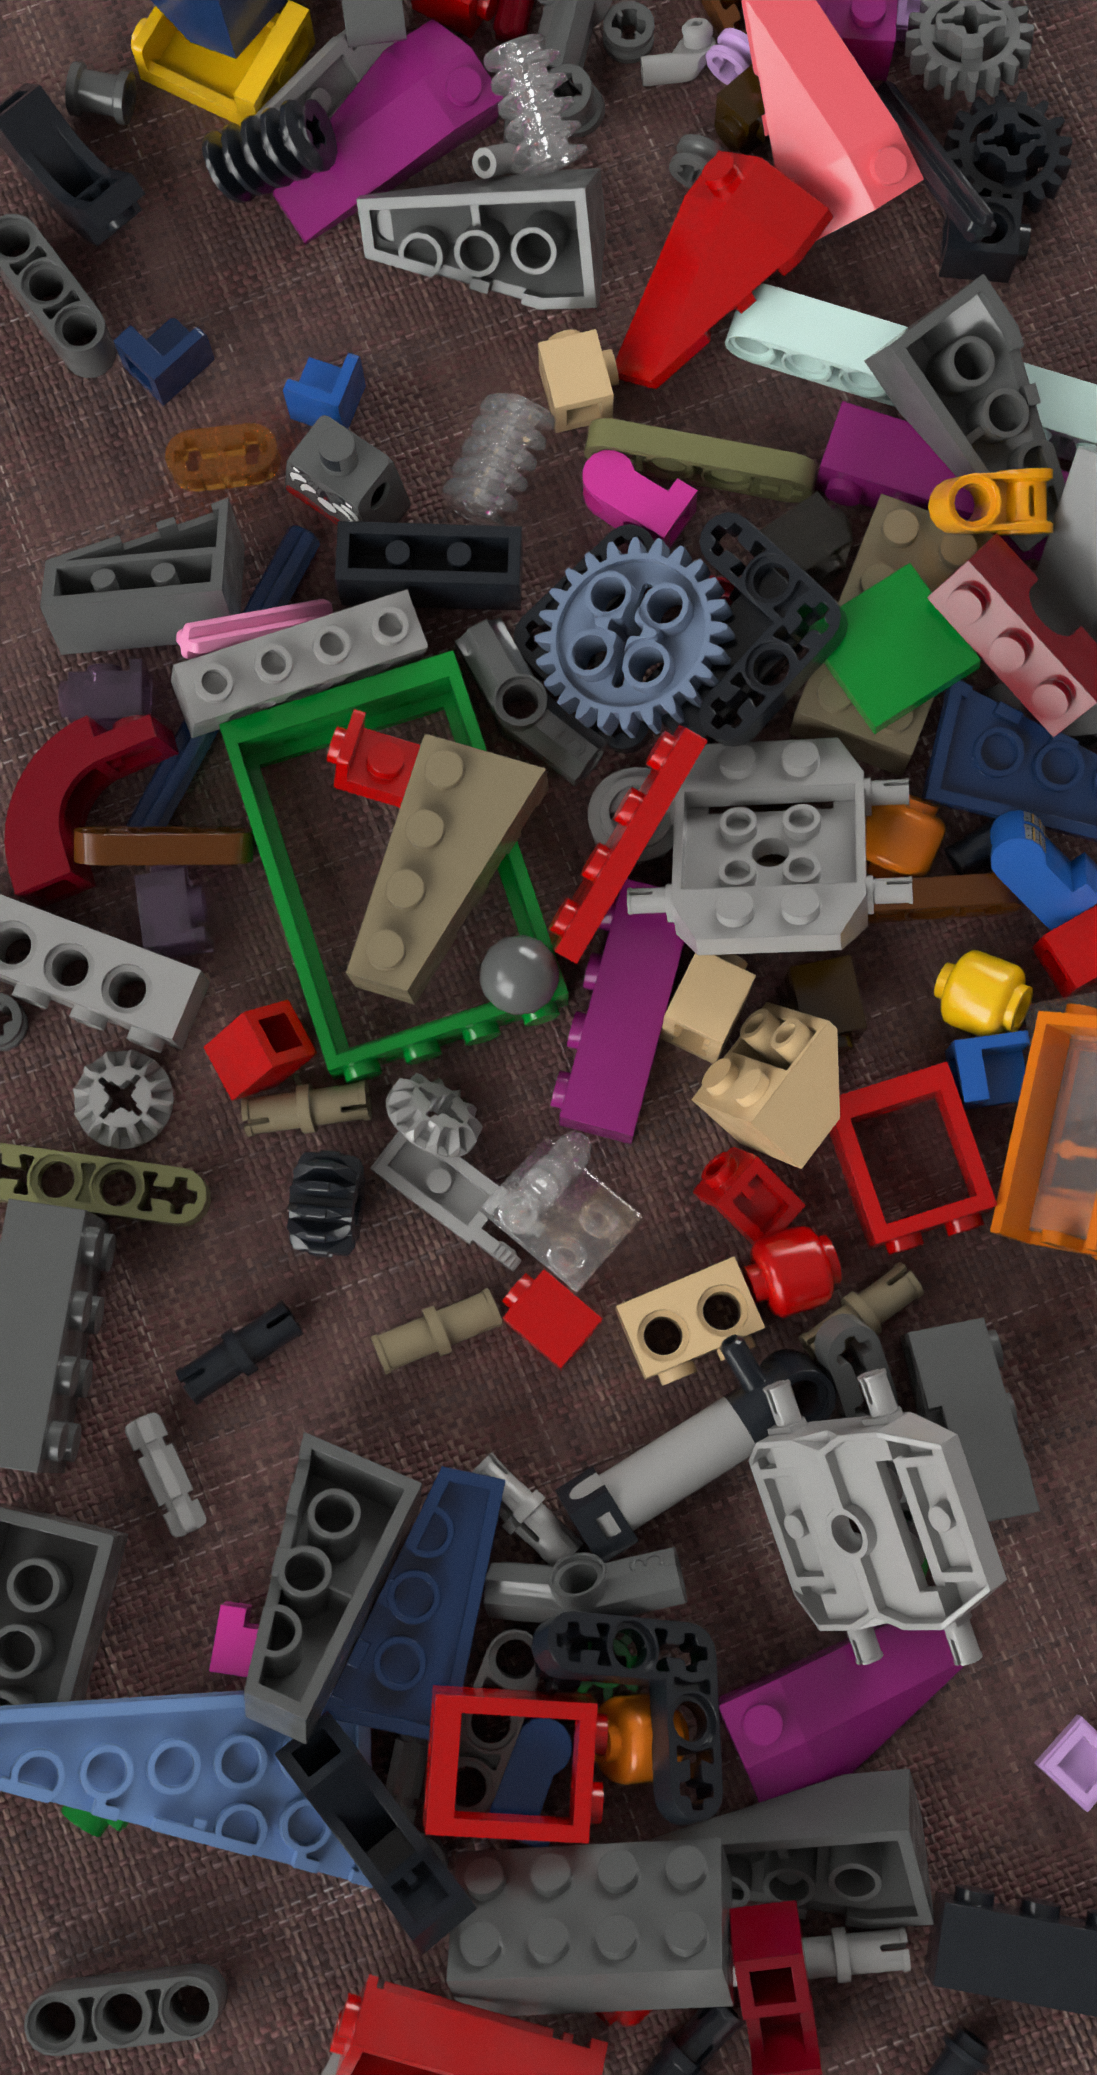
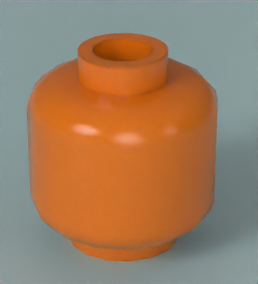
[866,794,946,878]
[594,1693,689,1785]

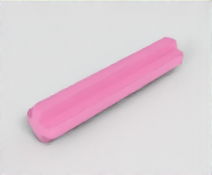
[176,599,333,660]

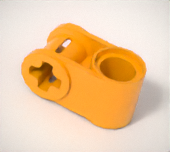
[928,468,1053,536]

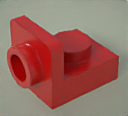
[327,709,421,808]
[693,1147,806,1245]

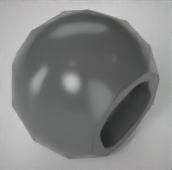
[479,935,560,1015]

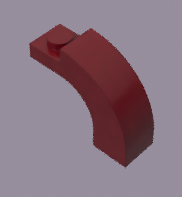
[4,714,179,908]

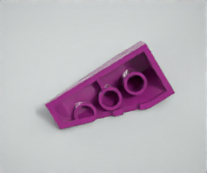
[273,19,504,245]
[718,1623,964,1803]

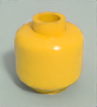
[934,950,1033,1037]

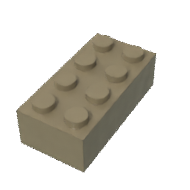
[789,494,994,776]

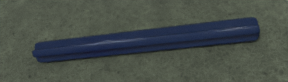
[126,525,320,826]

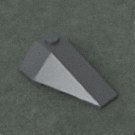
[356,168,606,310]
[864,274,1065,552]
[646,1769,934,1929]

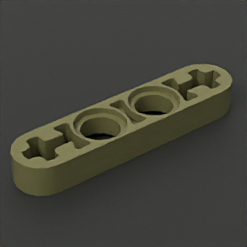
[584,418,818,503]
[0,1143,211,1227]

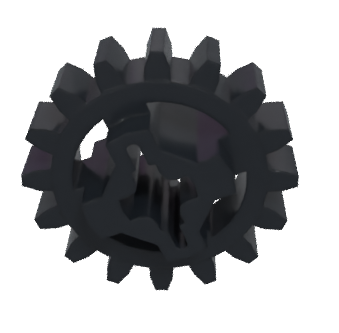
[943,90,1073,214]

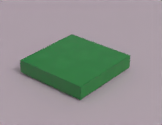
[805,563,981,735]

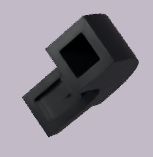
[0,83,146,246]
[275,1711,477,1954]

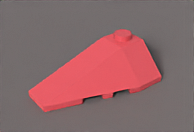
[741,0,924,241]

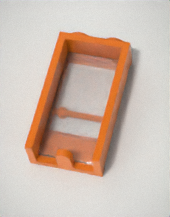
[990,1004,1097,1256]

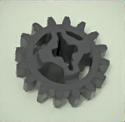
[904,0,1034,102]

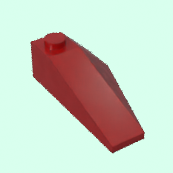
[615,150,833,389]

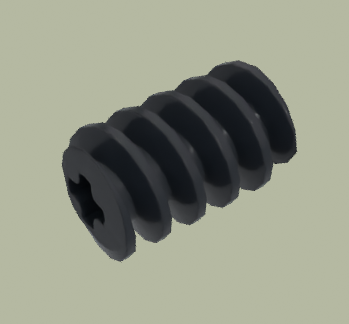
[202,98,338,203]

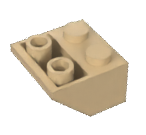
[691,1002,840,1169]

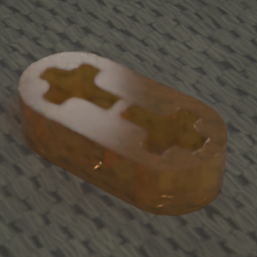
[165,423,281,492]

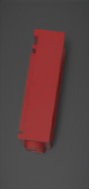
[329,1974,608,2075]

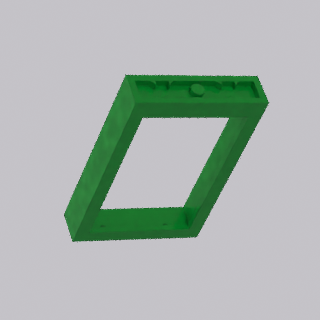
[219,650,568,1084]

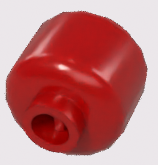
[742,1226,842,1317]

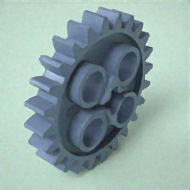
[535,537,735,738]

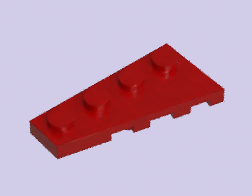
[549,725,708,964]

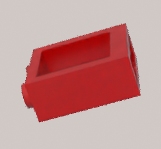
[829,1061,998,1255]
[423,1685,608,1844]

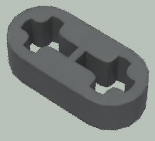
[814,1313,898,1418]

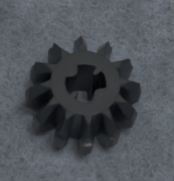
[287,1149,366,1258]

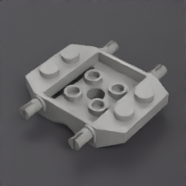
[627,738,913,955]
[748,1368,1007,1666]

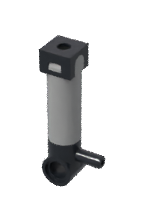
[555,1335,836,1563]

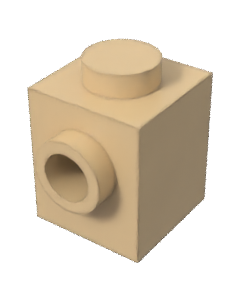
[538,329,619,433]

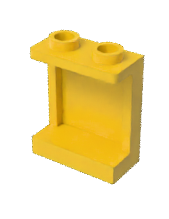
[131,0,315,126]

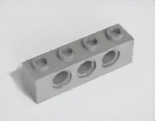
[171,590,428,738]
[0,894,210,1053]

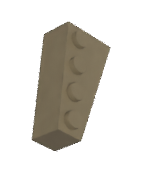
[346,734,549,1005]

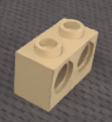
[660,953,756,1064]
[615,1256,765,1386]

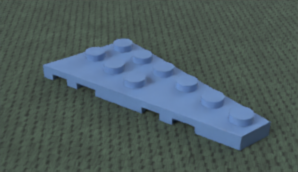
[0,1685,373,1888]

